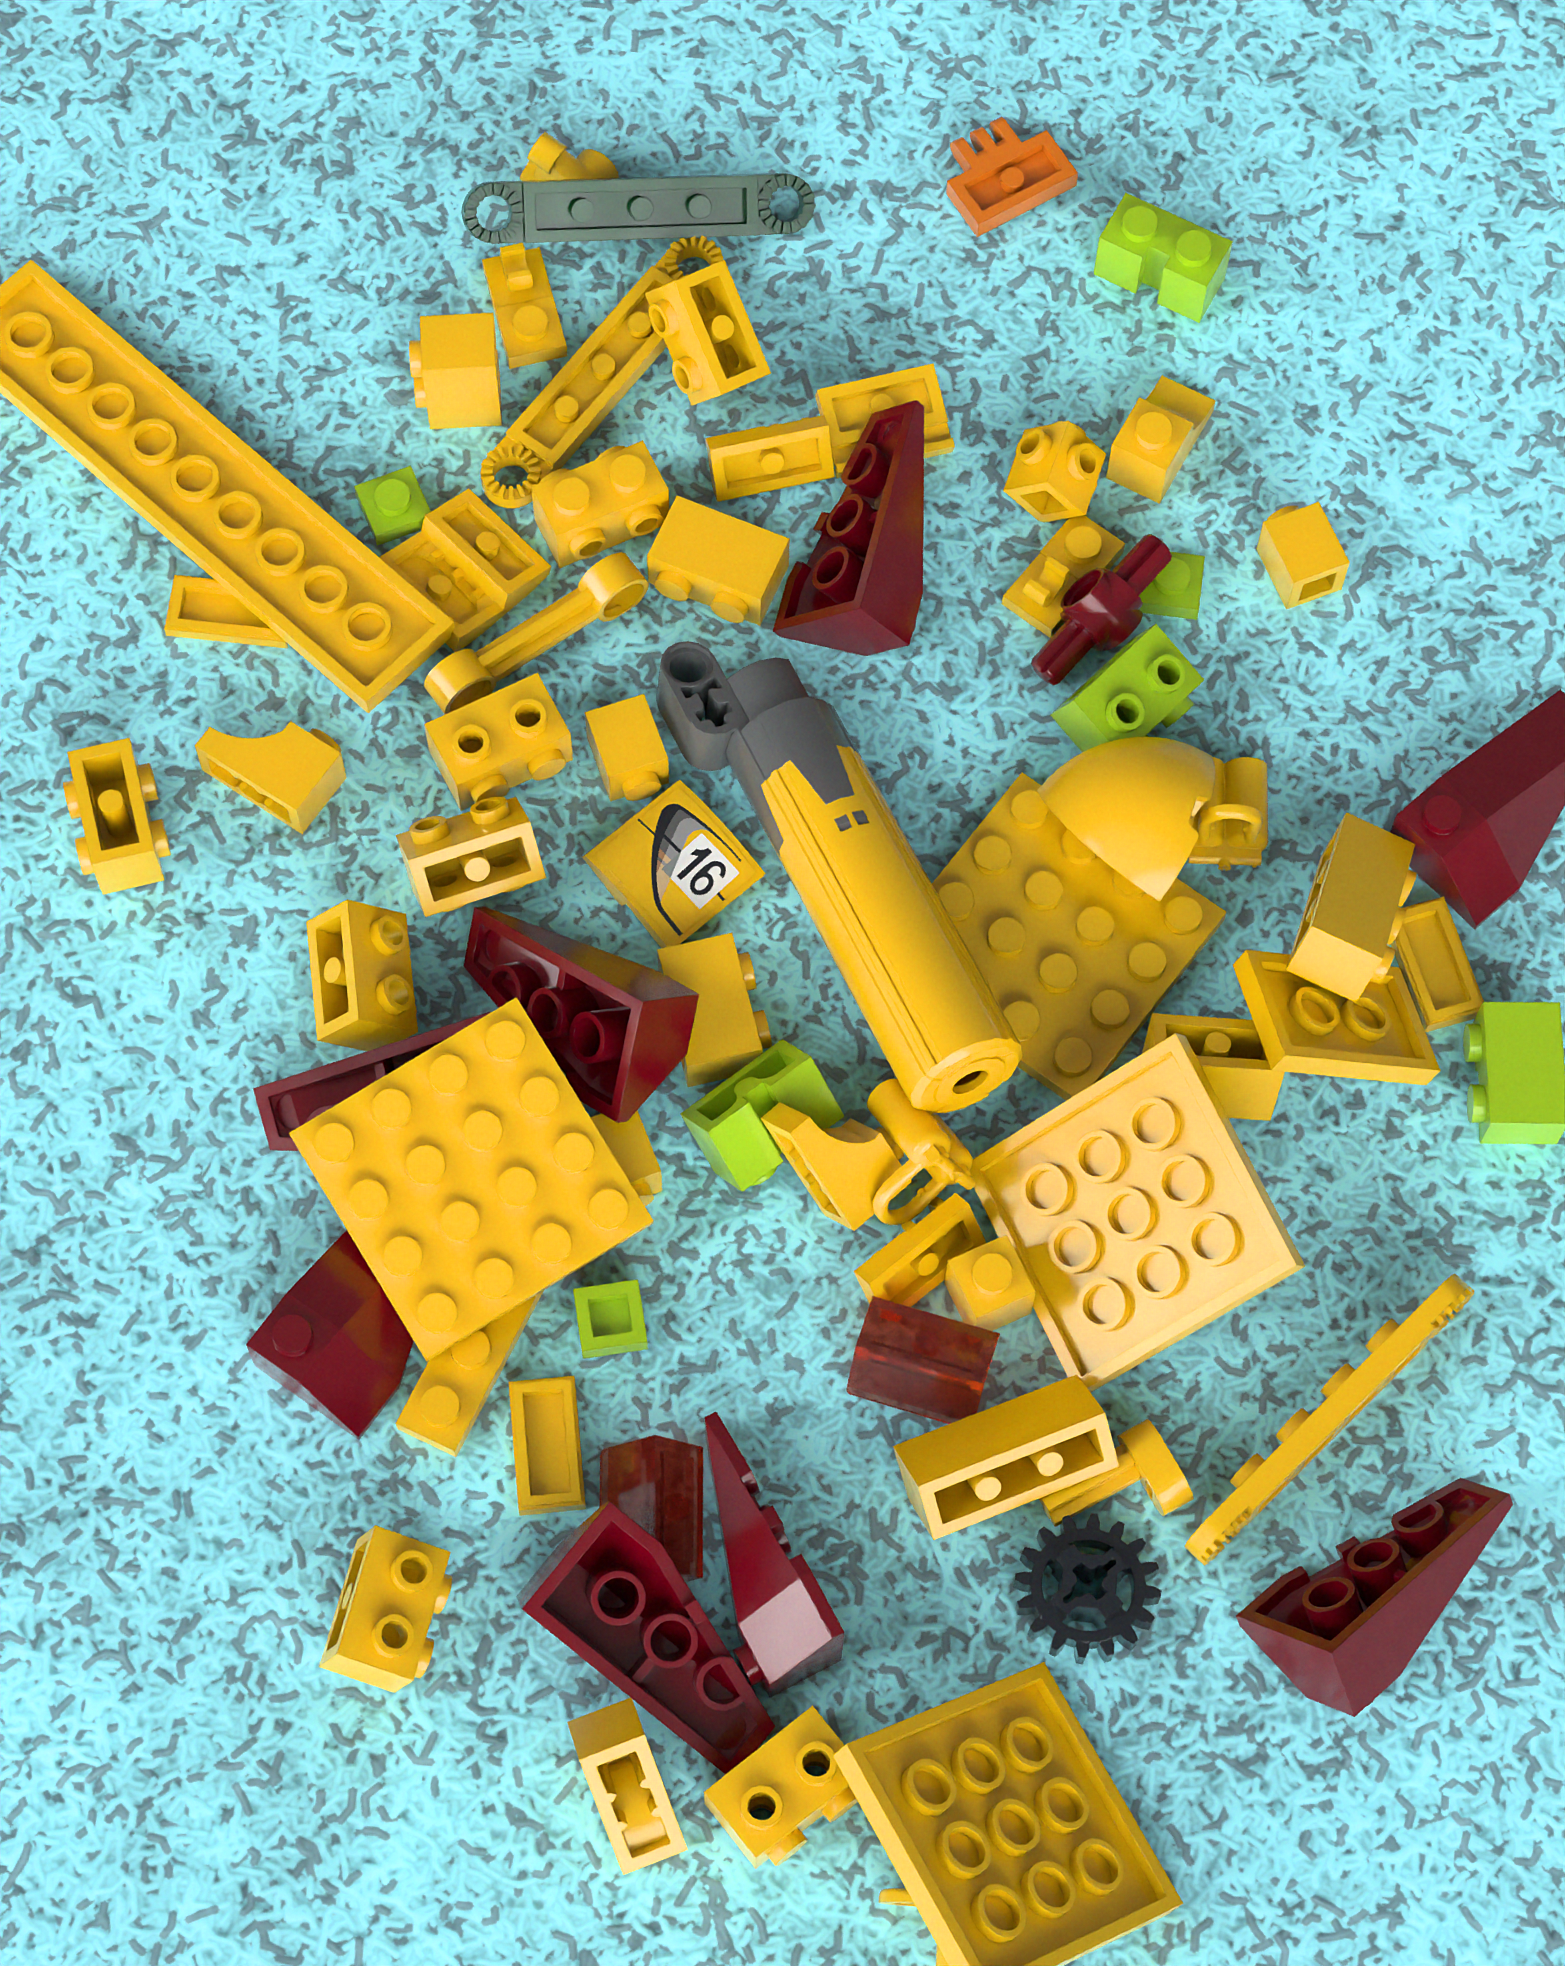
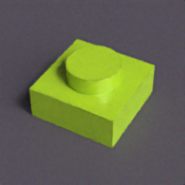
[354,465,431,546]
[1139,552,1205,620]
[573,1279,648,1359]

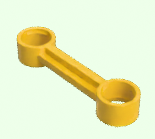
[424,552,649,714]

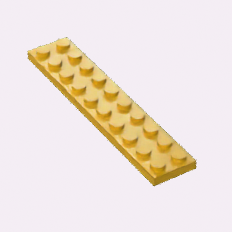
[0,260,455,714]

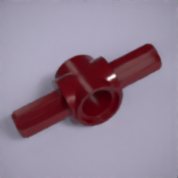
[1031,534,1172,685]

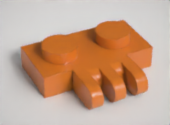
[946,117,1078,237]

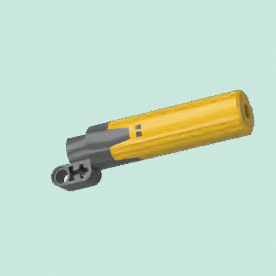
[656,641,1022,1113]

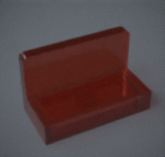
[846,1296,1000,1424]
[599,1435,703,1582]

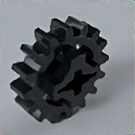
[1013,1513,1162,1664]

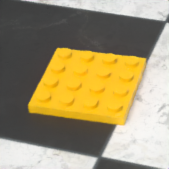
[932,772,1227,1101]
[289,997,654,1362]
[970,1033,1305,1392]
[833,1662,1183,1966]

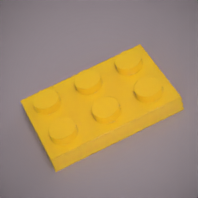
[1233,949,1441,1085]

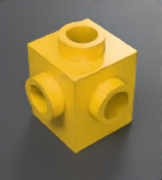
[1003,420,1106,523]

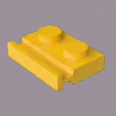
[815,363,955,479]

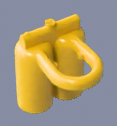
[1188,757,1268,871]
[867,1078,975,1225]

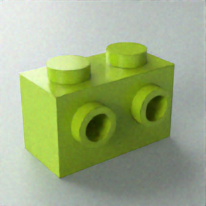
[1050,624,1204,752]

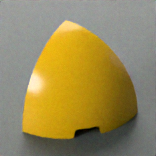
[1037,737,1215,901]

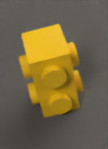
[645,260,771,406]
[531,440,669,569]
[424,672,573,811]
[63,738,171,895]
[396,797,546,917]
[306,899,418,1051]
[319,1525,452,1693]
[704,1705,858,1869]

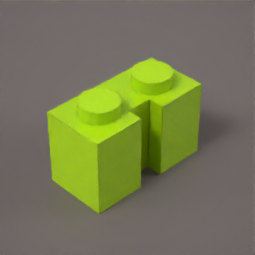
[1094,193,1233,323]
[1463,1002,1565,1144]
[680,1039,844,1192]

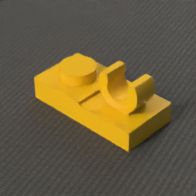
[482,243,567,369]
[705,415,835,502]
[1002,515,1125,638]
[854,1193,986,1325]

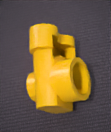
[520,132,619,181]

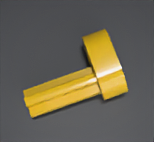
[1039,1419,1194,1527]

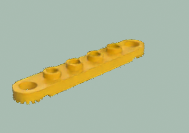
[480,235,723,509]
[1184,1273,1475,1566]

